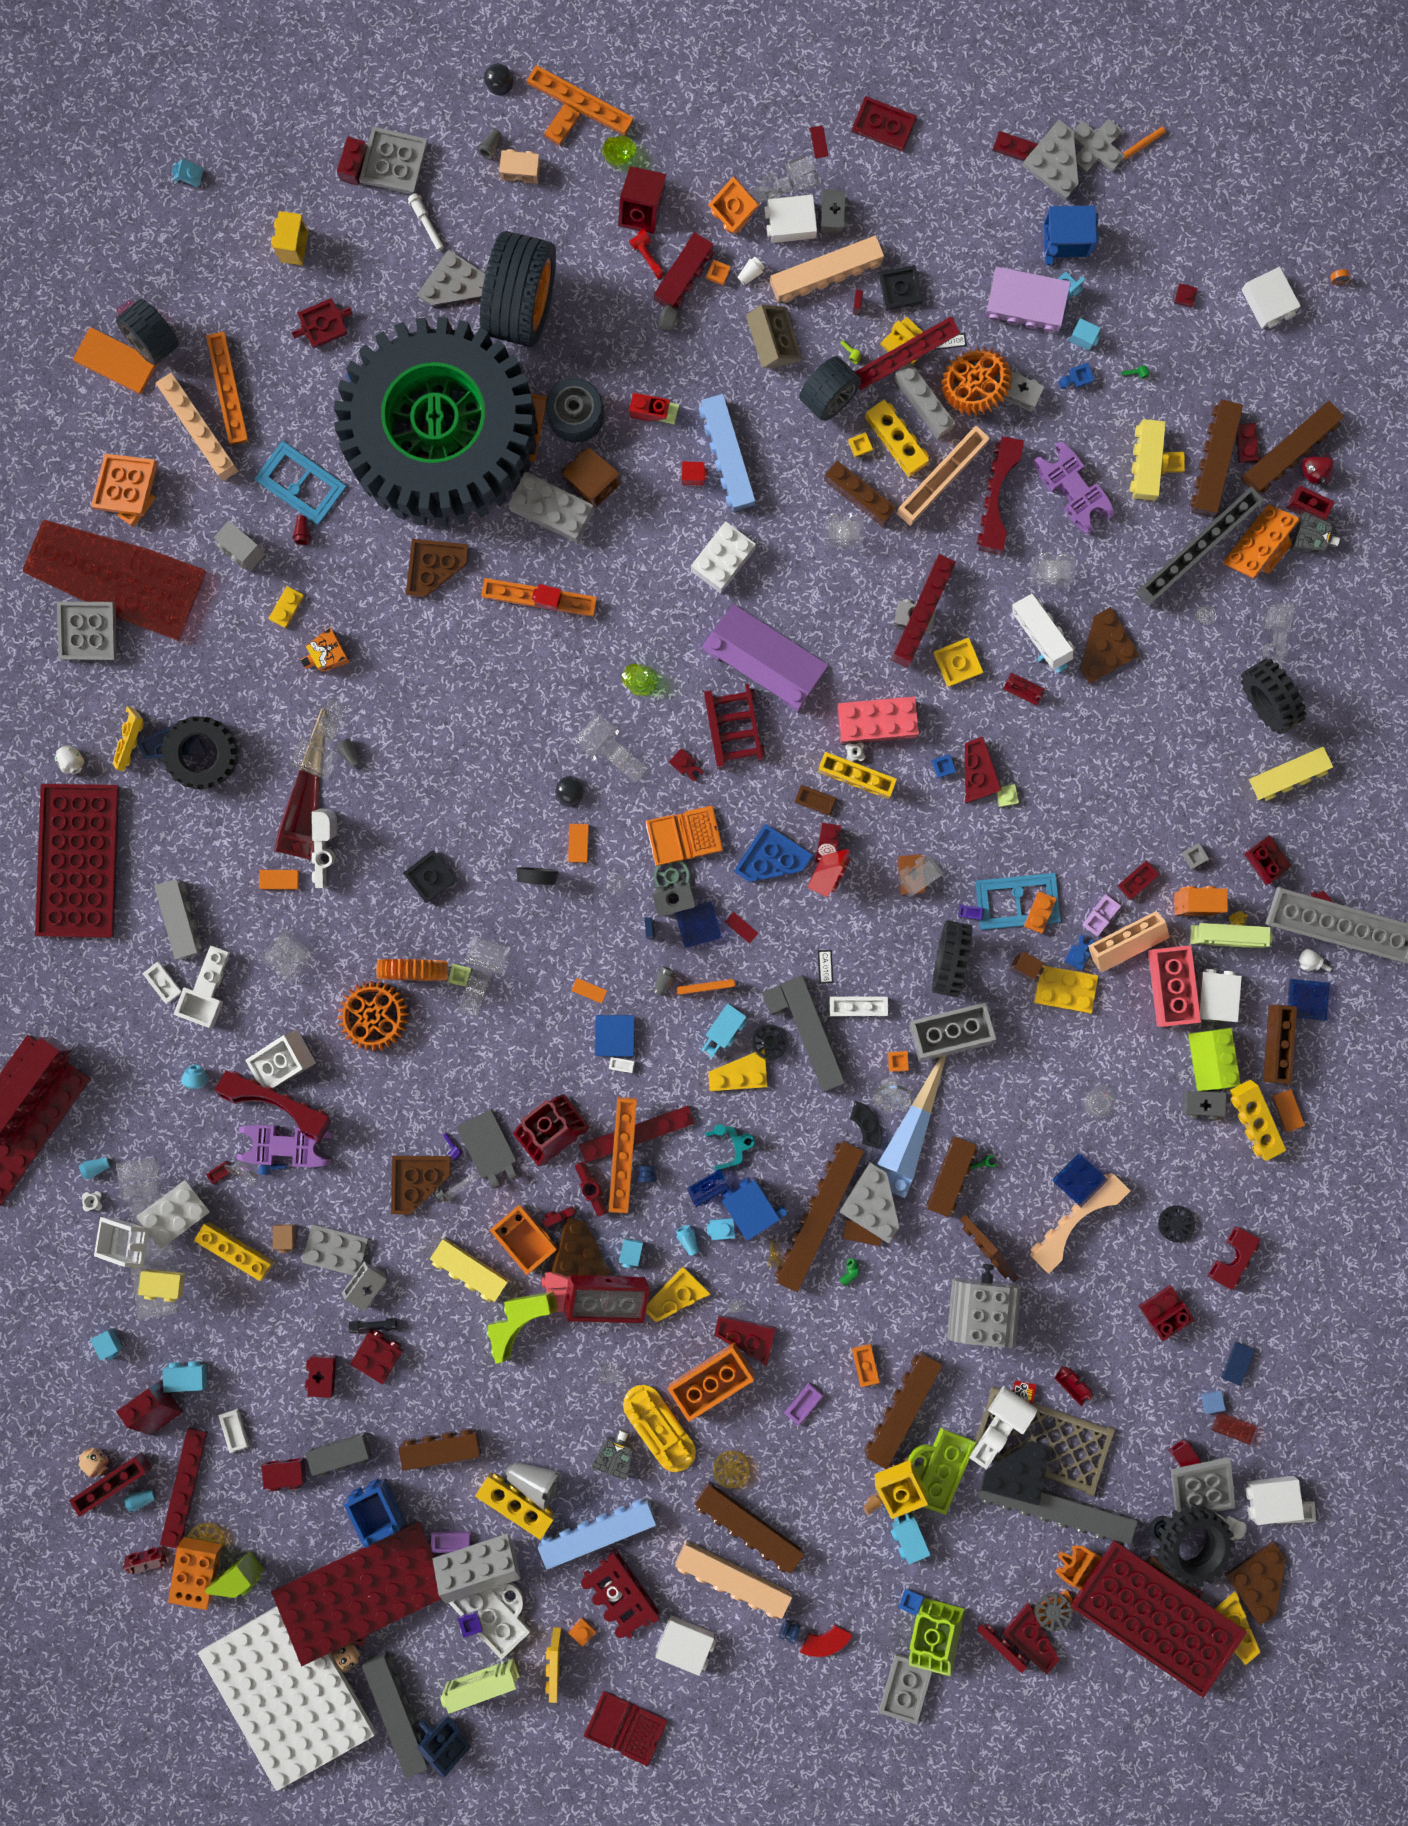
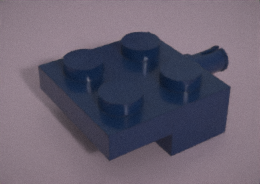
[416,1716,471,1778]

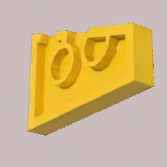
[708,1049,767,1091]
[646,1266,711,1322]
[1215,1591,1260,1665]
[545,1627,561,1703]

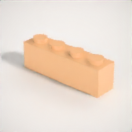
[1088,911,1170,972]

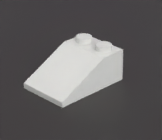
[245,1030,316,1088]

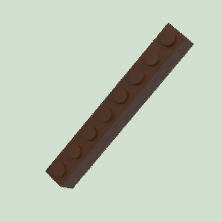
[774,1141,864,1293]

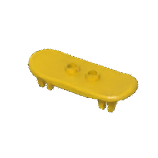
[623,1385,696,1472]

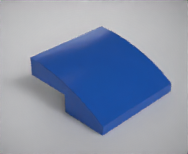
[595,1015,634,1056]

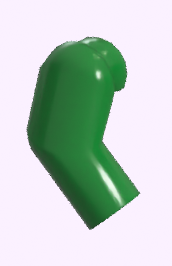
[839,1258,859,1287]

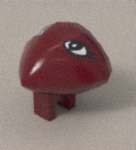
[1302,454,1334,486]

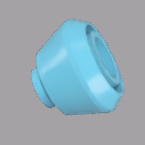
[181,1065,208,1089]

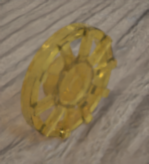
[713,1450,749,1489]
[187,1522,224,1551]

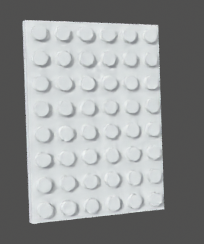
[198,1606,377,1791]

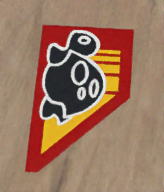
[1013,1380,1036,1404]

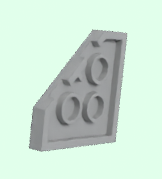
[1022,119,1078,201]
[417,249,485,308]
[839,1162,899,1243]

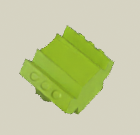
[909,1598,965,1676]

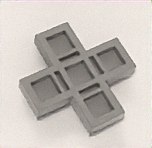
[1073,118,1125,174]

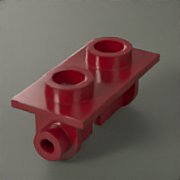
[1003,672,1045,706]
[1054,1366,1094,1407]
[123,1546,167,1575]

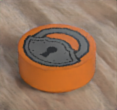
[1330,269,1351,285]

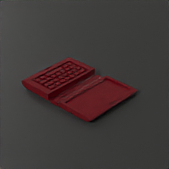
[583,1691,668,1766]

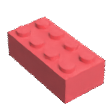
[837,696,919,744]
[1148,945,1201,1027]

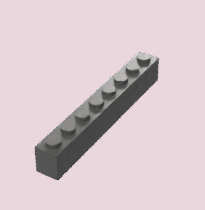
[1136,486,1264,607]
[977,1472,1137,1545]

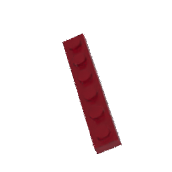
[855,316,961,390]
[579,1105,695,1163]
[160,1427,208,1549]

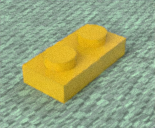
[268,586,304,629]

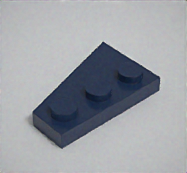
[137,723,206,759]

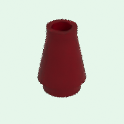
[292,515,312,545]

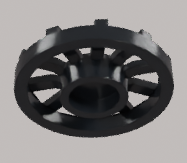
[752,1024,788,1060]
[1158,1205,1195,1242]

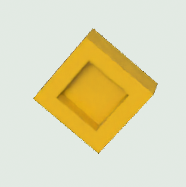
[848,432,873,458]

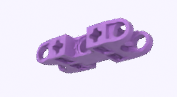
[1034,442,1114,534]
[237,1124,333,1167]

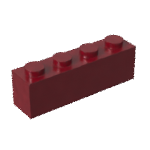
[654,232,715,309]
[69,1452,152,1517]

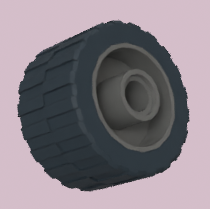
[116,299,179,365]
[799,356,861,421]
[546,378,604,443]

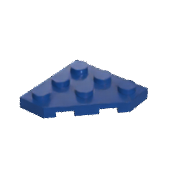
[733,824,813,882]

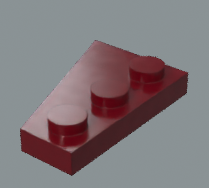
[965,736,1002,804]
[714,1315,775,1366]
[1002,1602,1059,1675]
[976,1623,1030,1673]

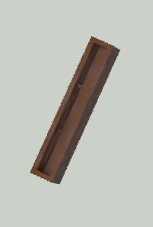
[1189,399,1243,518]
[1240,400,1344,493]
[864,1351,943,1469]
[695,1481,804,1574]

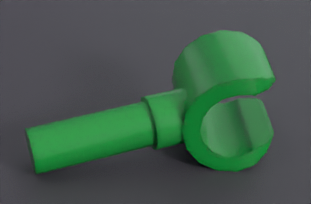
[1122,365,1150,379]
[969,1155,997,1170]

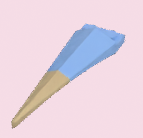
[876,1056,946,1198]

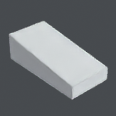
[609,1057,635,1073]

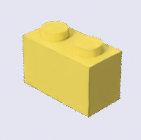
[138,1269,185,1302]

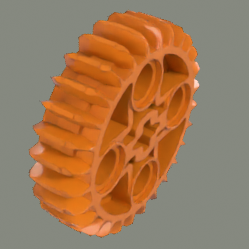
[942,346,1012,417]
[376,959,449,981]
[337,980,409,1051]

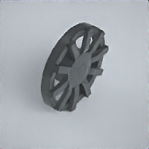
[1035,1592,1072,1631]

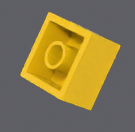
[271,211,309,265]
[874,1460,928,1519]

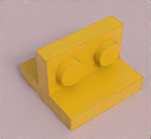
[880,317,923,367]

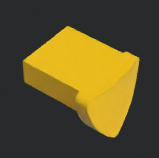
[1161,451,1185,474]

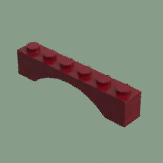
[976,436,1024,555]
[890,554,956,668]
[214,1070,331,1143]

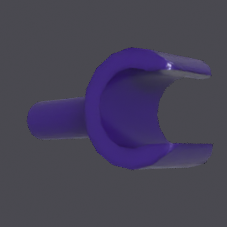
[443,1133,462,1160]

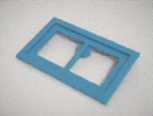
[254,441,347,525]
[975,873,1061,930]

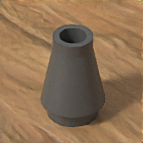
[479,129,502,159]
[336,738,361,768]
[653,966,676,996]

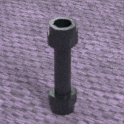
[349,1318,397,1333]

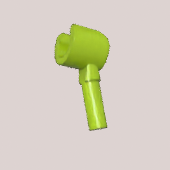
[840,340,861,364]

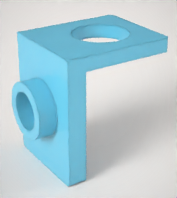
[1058,272,1085,300]

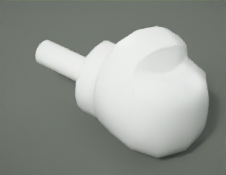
[1299,949,1332,972]
[1215,1513,1247,1540]

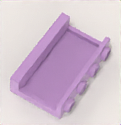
[985,267,1070,333]

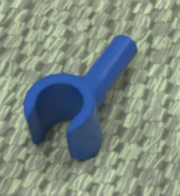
[258,1164,286,1175]

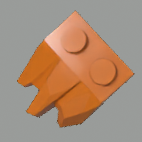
[1055,1546,1103,1590]

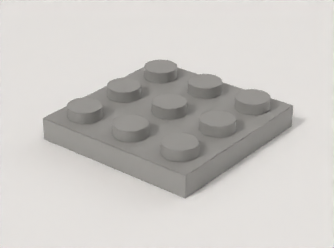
[359,127,428,195]
[57,601,117,660]
[1171,1457,1235,1512]

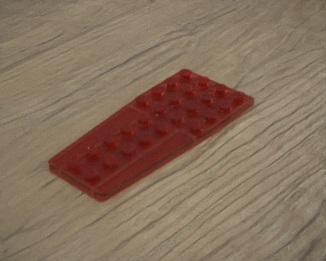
[23,520,206,642]

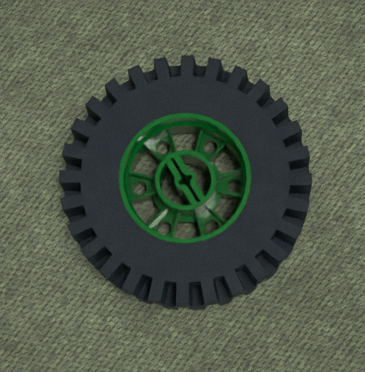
[334,317,538,527]

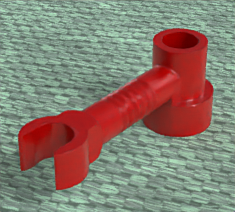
[629,229,664,279]

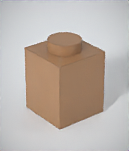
[273,1224,296,1253]

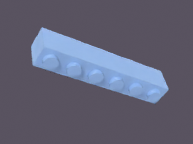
[699,394,755,512]
[538,1498,657,1570]

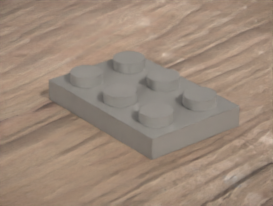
[302,1224,369,1276]
[878,1653,932,1725]

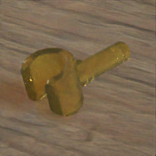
[768,1240,779,1268]

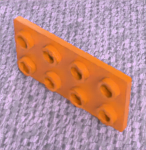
[1223,504,1299,579]

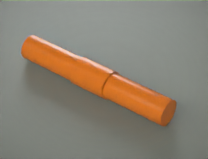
[1122,127,1166,160]

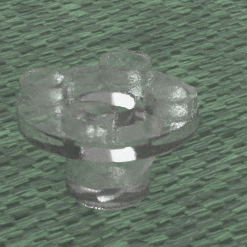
[872,1077,911,1114]

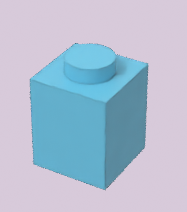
[1069,318,1101,350]
[619,1238,643,1269]
[90,1328,123,1361]

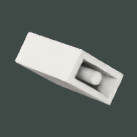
[764,195,817,243]
[1241,267,1300,329]
[1197,969,1242,1022]
[1245,1476,1304,1525]
[655,1615,716,1676]

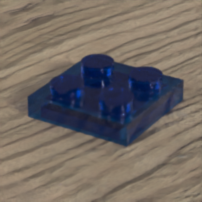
[675,901,722,948]
[1287,979,1330,1021]
[1052,1153,1108,1208]
[687,1169,730,1208]

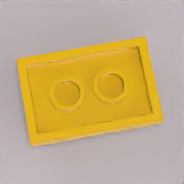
[1034,965,1098,1013]

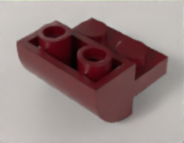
[1243,835,1292,885]
[1138,1285,1195,1342]

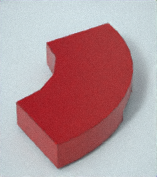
[800,1624,852,1657]

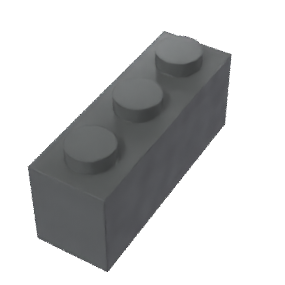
[306,1432,372,1477]

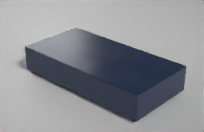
[644,917,654,939]
[1221,1341,1255,1386]

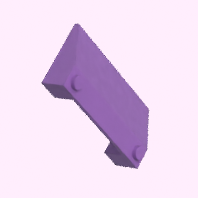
[702,604,828,712]

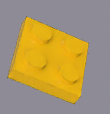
[933,637,983,688]

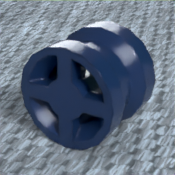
[637,1165,657,1182]
[778,1619,801,1645]

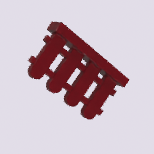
[581,1548,661,1638]

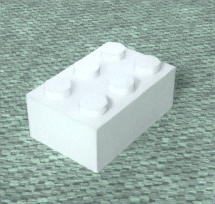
[691,521,756,593]
[136,1180,209,1249]

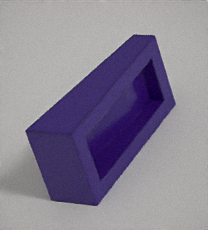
[958,905,985,920]

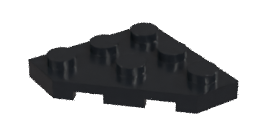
[980,1441,1050,1506]

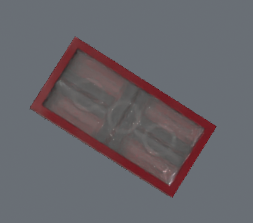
[563,1275,650,1323]

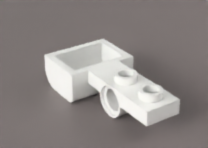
[312,809,337,888]
[173,946,230,1028]
[969,1386,1038,1469]

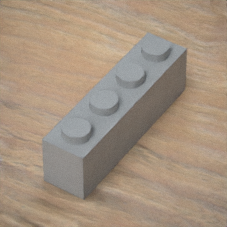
[894,363,955,440]
[154,879,203,960]

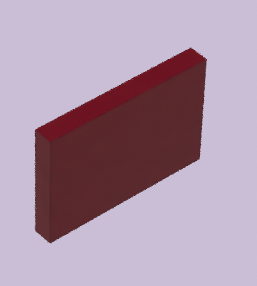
[851,96,917,152]

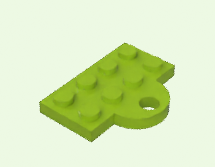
[908,1428,976,1515]

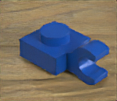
[1058,363,1095,389]

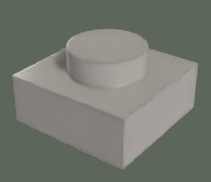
[1181,843,1209,869]

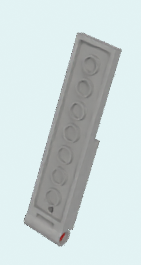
[1265,887,1408,964]

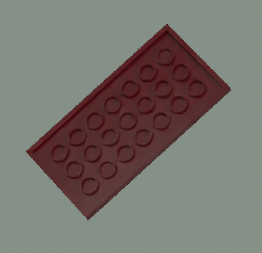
[35,784,119,938]
[0,1035,92,1206]
[271,1521,441,1667]
[1070,1540,1247,1698]

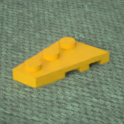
[113,706,144,772]

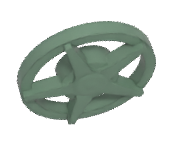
[654,861,689,894]

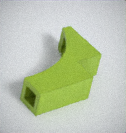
[487,1291,558,1364]

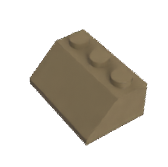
[746,305,803,369]

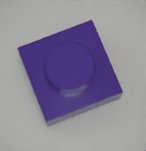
[458,1611,483,1638]

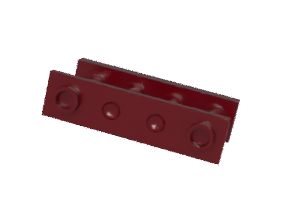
[704,684,765,769]

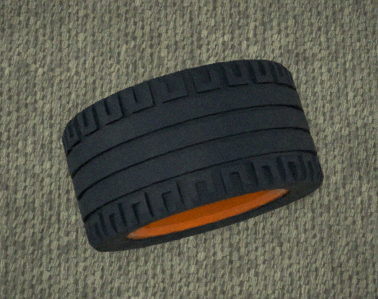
[480,231,556,347]

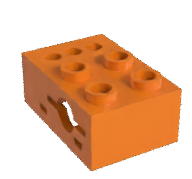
[1174,886,1228,916]
[489,1203,558,1275]
[168,1537,222,1610]

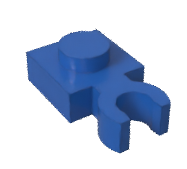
[1063,935,1094,971]

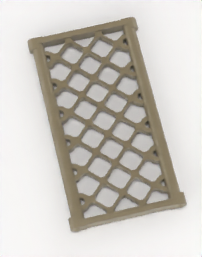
[974,1386,1115,1497]

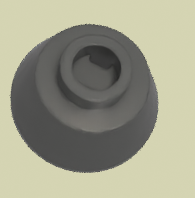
[658,305,681,330]

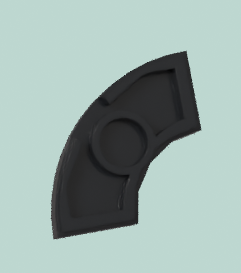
[849,1101,882,1150]

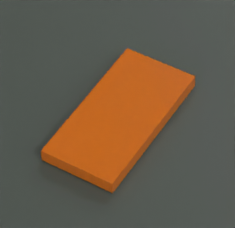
[73,327,158,395]

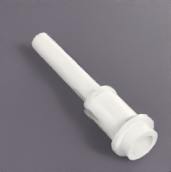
[408,193,444,251]

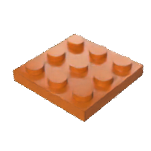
[91,454,158,516]

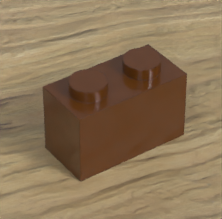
[1009,951,1044,981]

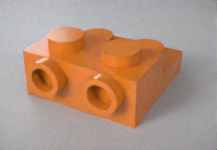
[708,176,760,234]

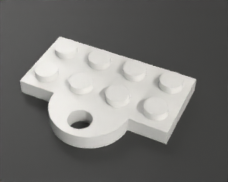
[449,1582,531,1660]

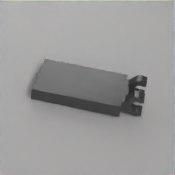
[456,1109,518,1188]

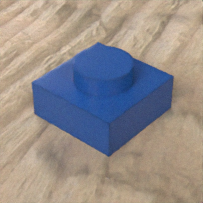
[931,754,956,779]
[898,1589,924,1616]

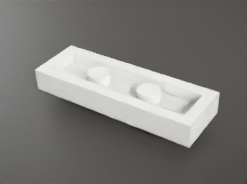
[830,997,888,1016]

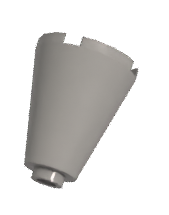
[505,1462,562,1510]

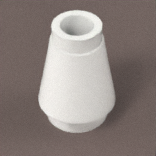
[737,257,765,285]

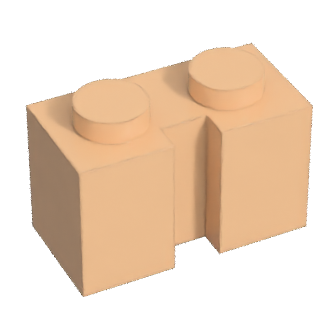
[499,149,540,184]

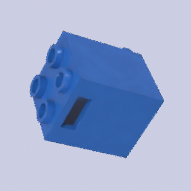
[1043,205,1099,266]
[721,1176,787,1241]
[343,1478,406,1548]

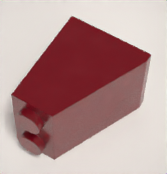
[618,166,666,234]
[116,1380,183,1435]

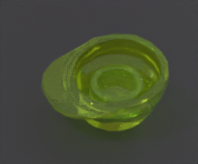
[602,136,637,167]
[621,664,657,696]

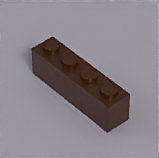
[824,461,896,528]
[1263,1005,1297,1084]
[925,1136,978,1218]
[398,1428,482,1471]

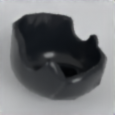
[484,63,514,96]
[555,776,585,807]

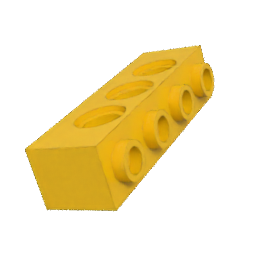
[865,399,929,478]
[817,752,897,799]
[1230,1080,1286,1161]
[194,1222,275,1281]
[475,1473,555,1540]

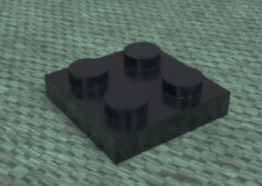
[878,265,923,311]
[403,850,457,904]

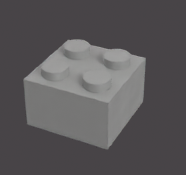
[214,521,266,571]

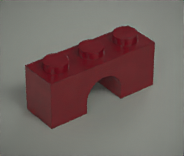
[1207,1226,1260,1290]

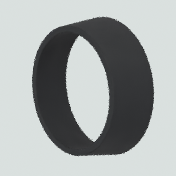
[516,867,558,885]

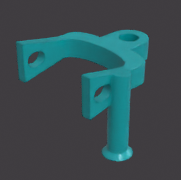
[704,1124,755,1171]

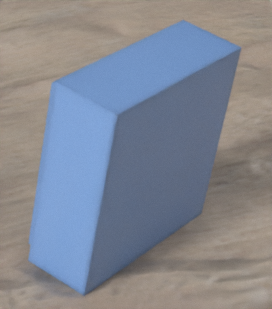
[1201,1390,1225,1414]

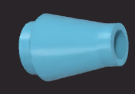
[79,1157,110,1180]
[676,1225,699,1255]
[124,1489,156,1512]

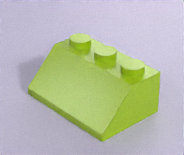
[1188,1028,1241,1091]
[205,1551,264,1598]

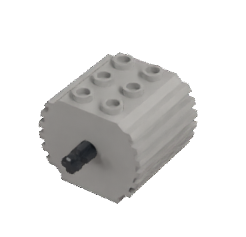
[947,1264,1021,1348]

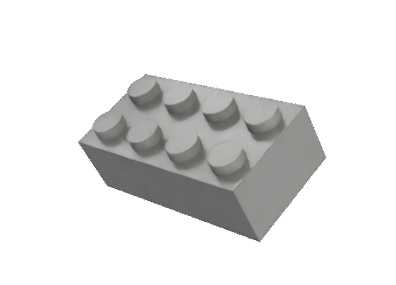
[508,471,594,544]
[909,1002,996,1062]
[432,1534,521,1604]

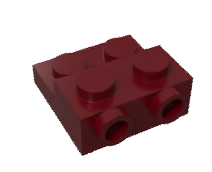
[350,1330,404,1385]

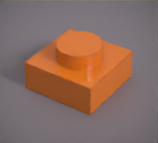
[706,260,731,286]
[888,1051,909,1072]
[568,1617,596,1647]

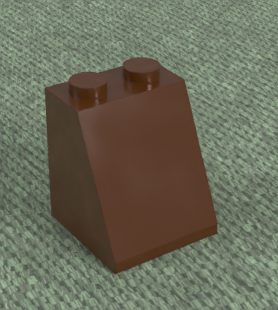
[562,447,621,510]

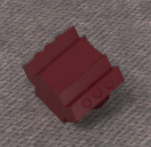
[513,1094,589,1167]

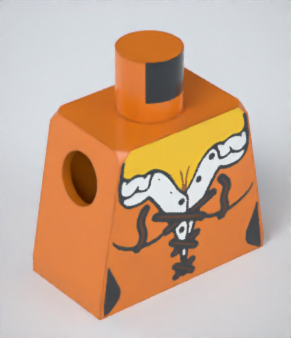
[300,627,350,672]

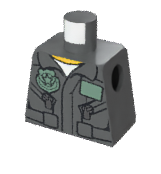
[1290,512,1340,554]
[591,1429,633,1481]

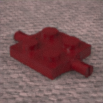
[291,298,353,349]

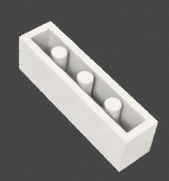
[1012,594,1074,670]

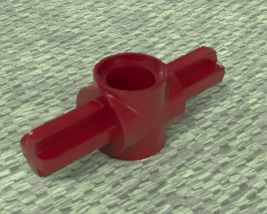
[575,1161,608,1217]

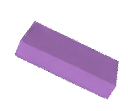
[784,1382,824,1426]
[431,1531,471,1553]

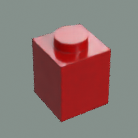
[681,461,708,486]
[532,584,562,612]

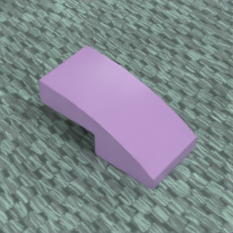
[1082,893,1121,937]

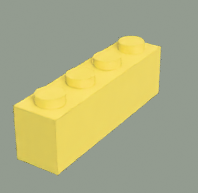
[1130,419,1166,501]
[1249,746,1333,801]
[430,1238,509,1302]

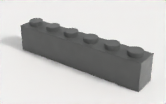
[780,975,846,1092]
[362,1651,430,1779]

